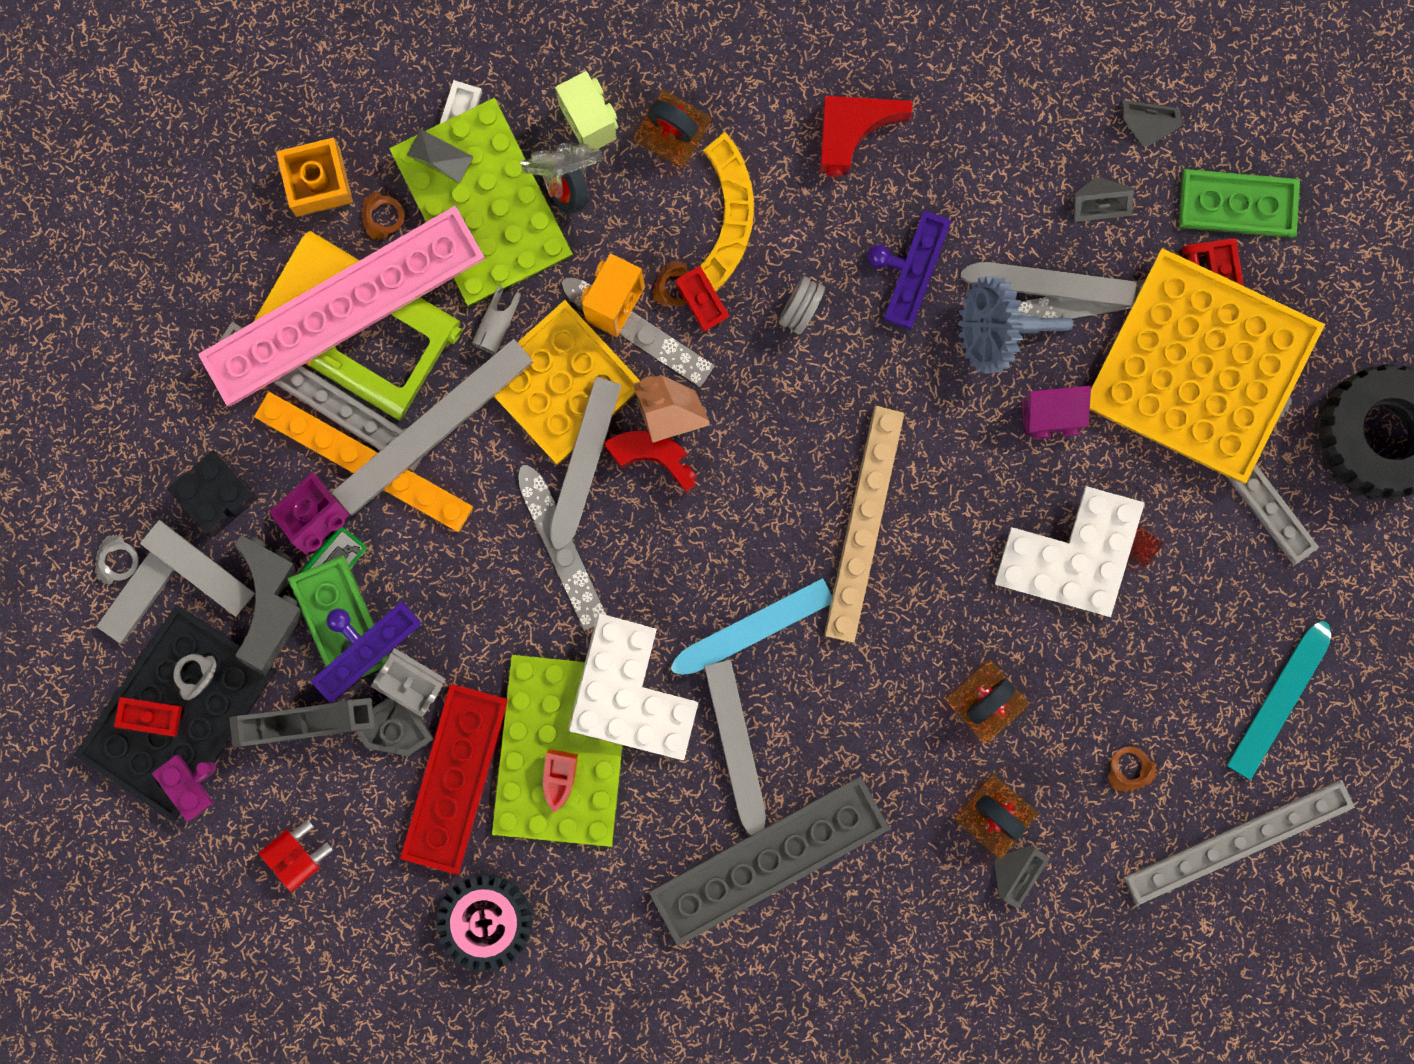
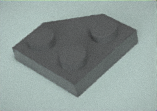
[355,698,435,756]

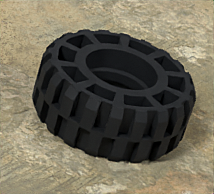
[1314,364,1414,501]

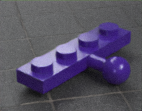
[867,210,951,330]
[311,600,422,703]

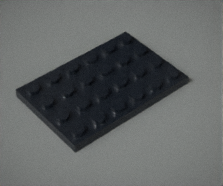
[74,604,277,822]

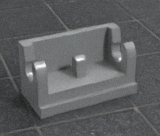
[371,648,446,717]

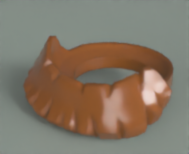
[361,191,404,240]
[652,261,689,306]
[1108,746,1157,792]

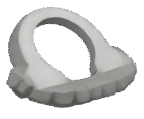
[95,535,139,584]
[174,654,216,700]

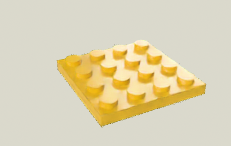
[494,300,640,466]

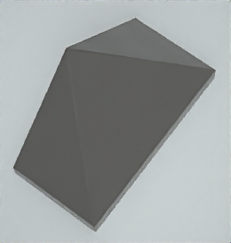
[1121,100,1182,147]
[407,129,473,183]
[1073,177,1134,222]
[994,846,1050,909]

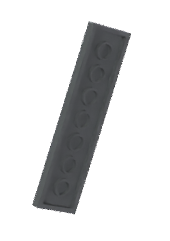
[649,776,890,946]

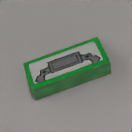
[301,527,367,572]

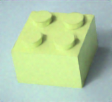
[555,71,619,155]

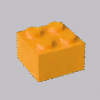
[276,137,353,217]
[580,253,645,337]

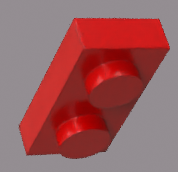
[673,266,730,332]
[114,697,182,736]

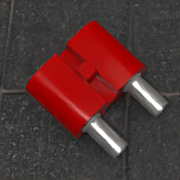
[258,819,333,893]

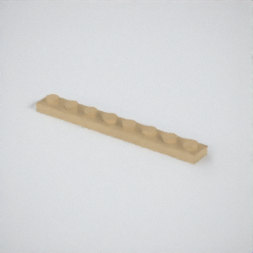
[824,406,904,643]

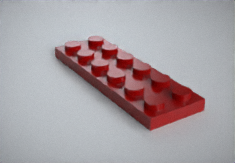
[400,683,509,875]

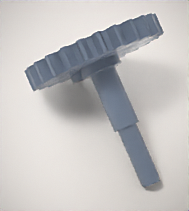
[958,276,1073,374]

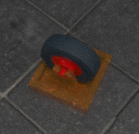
[633,89,713,170]
[945,659,1030,744]
[953,774,1039,860]

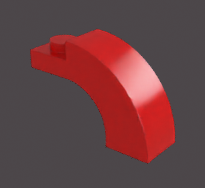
[604,431,697,494]

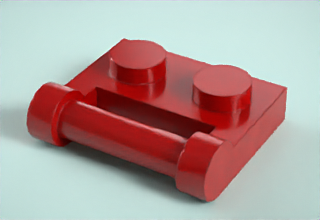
[1182,238,1244,286]

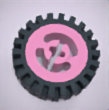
[436,874,533,972]

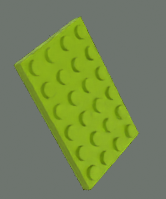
[389,98,573,307]
[492,655,623,847]

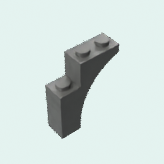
[235,535,303,676]
[229,698,375,748]

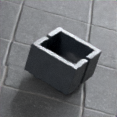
[167,450,259,537]

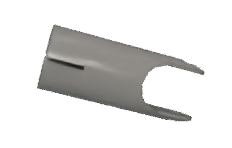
[472,285,521,354]

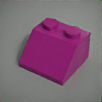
[1021,386,1091,440]

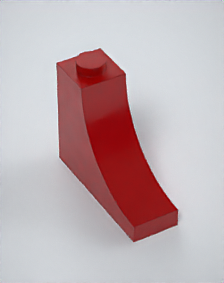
[820,96,913,177]

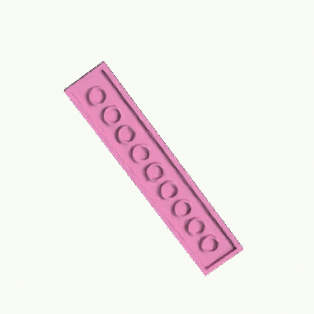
[198,206,486,407]

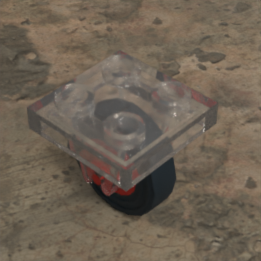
[521,142,603,214]

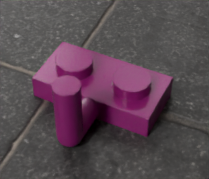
[152,755,216,822]

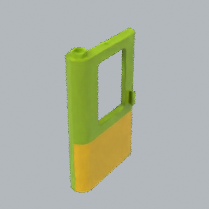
[253,231,462,421]

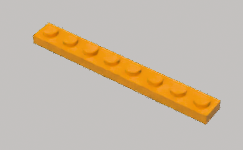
[254,392,474,532]

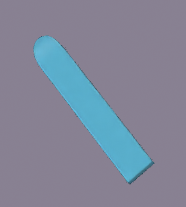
[671,578,832,675]

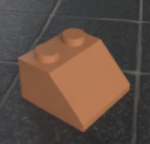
[633,375,710,442]

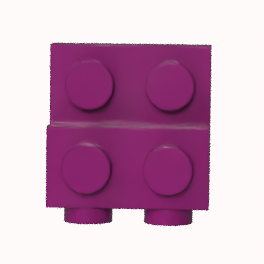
[269,472,350,555]

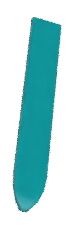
[1226,621,1331,780]

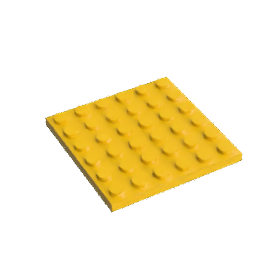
[1090,248,1325,484]

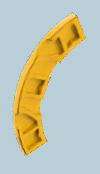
[700,132,754,292]

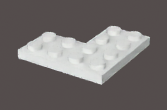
[995,486,1144,617]
[567,613,698,760]

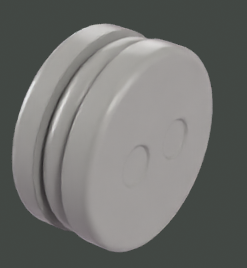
[779,276,825,334]

